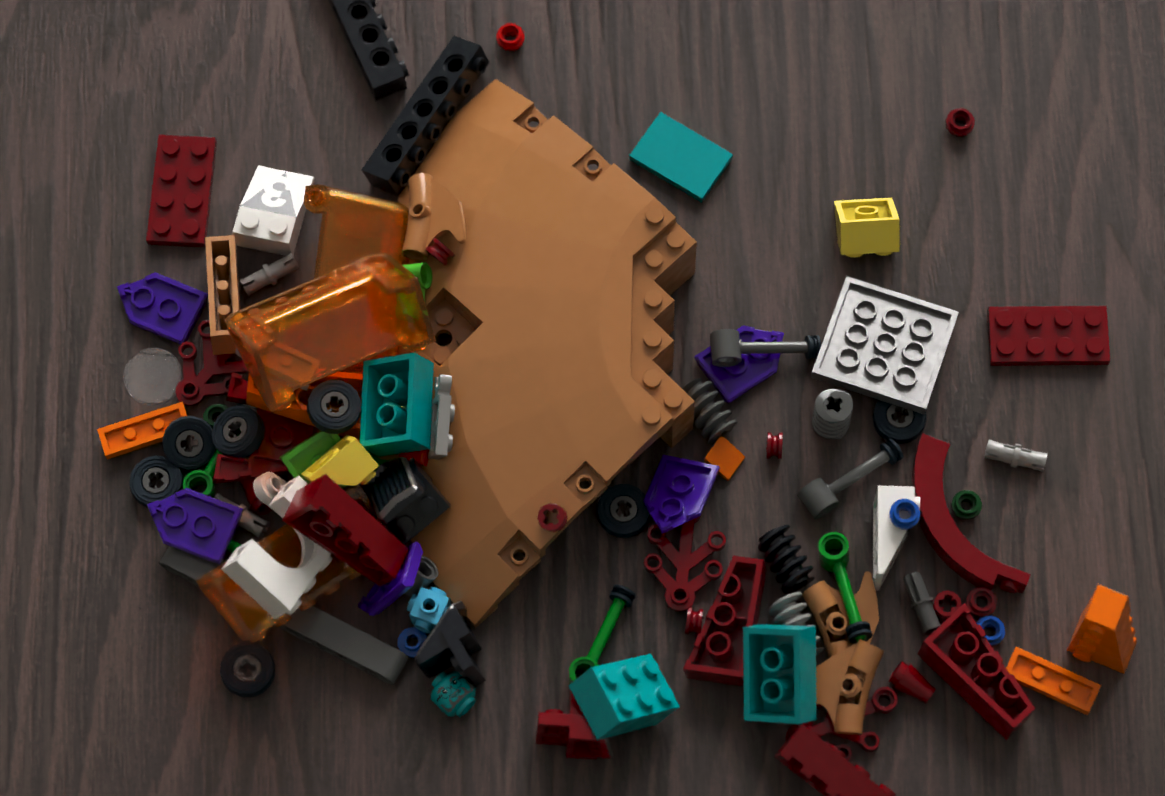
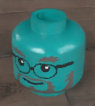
[431,671,476,717]

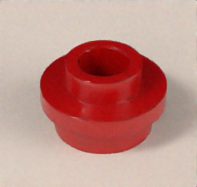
[496,23,525,51]

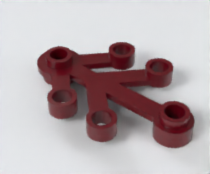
[176,316,262,406]
[644,514,726,612]
[785,684,897,761]

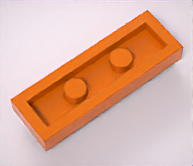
[97,401,188,460]
[1006,646,1101,715]

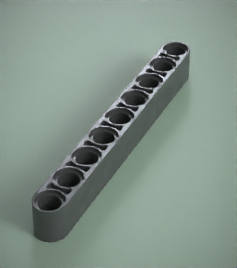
[159,546,409,685]

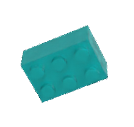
[360,352,434,457]
[743,624,816,724]
[569,654,680,740]

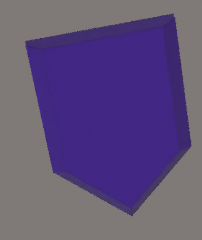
[117,272,208,345]
[694,325,784,404]
[643,455,720,534]
[147,488,243,565]
[358,541,423,616]

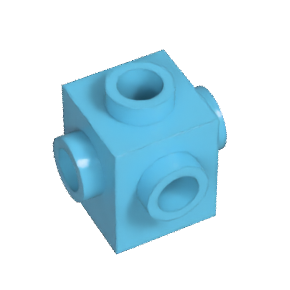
[407,587,451,633]

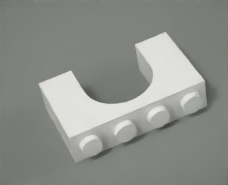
[221,476,332,619]

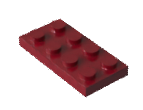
[146,135,217,248]
[987,306,1110,366]

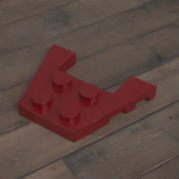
[212,372,314,483]

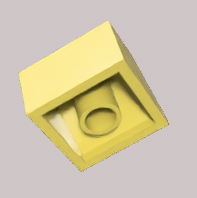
[834,198,900,258]
[301,435,379,486]

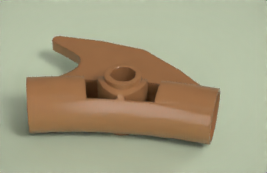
[402,173,466,261]
[802,571,879,658]
[816,639,885,735]

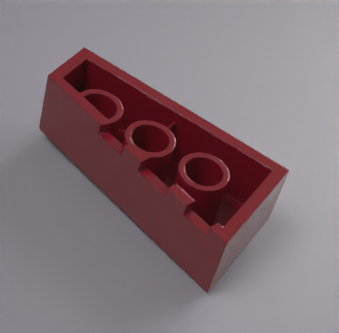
[282,474,409,586]
[683,556,767,686]
[917,603,1035,740]
[774,724,896,796]

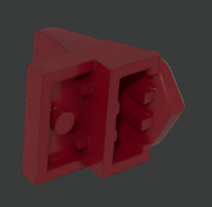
[535,682,613,760]

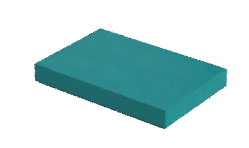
[629,112,733,203]

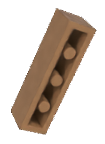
[205,235,243,355]

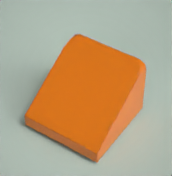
[704,436,745,481]

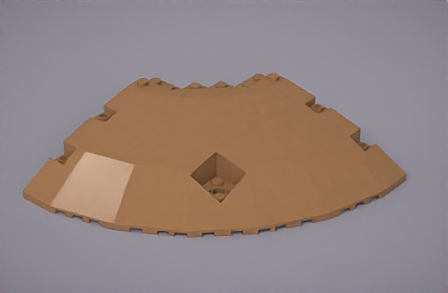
[363,79,697,628]

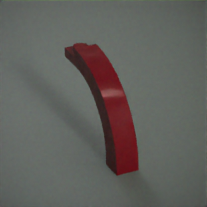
[912,433,1031,594]

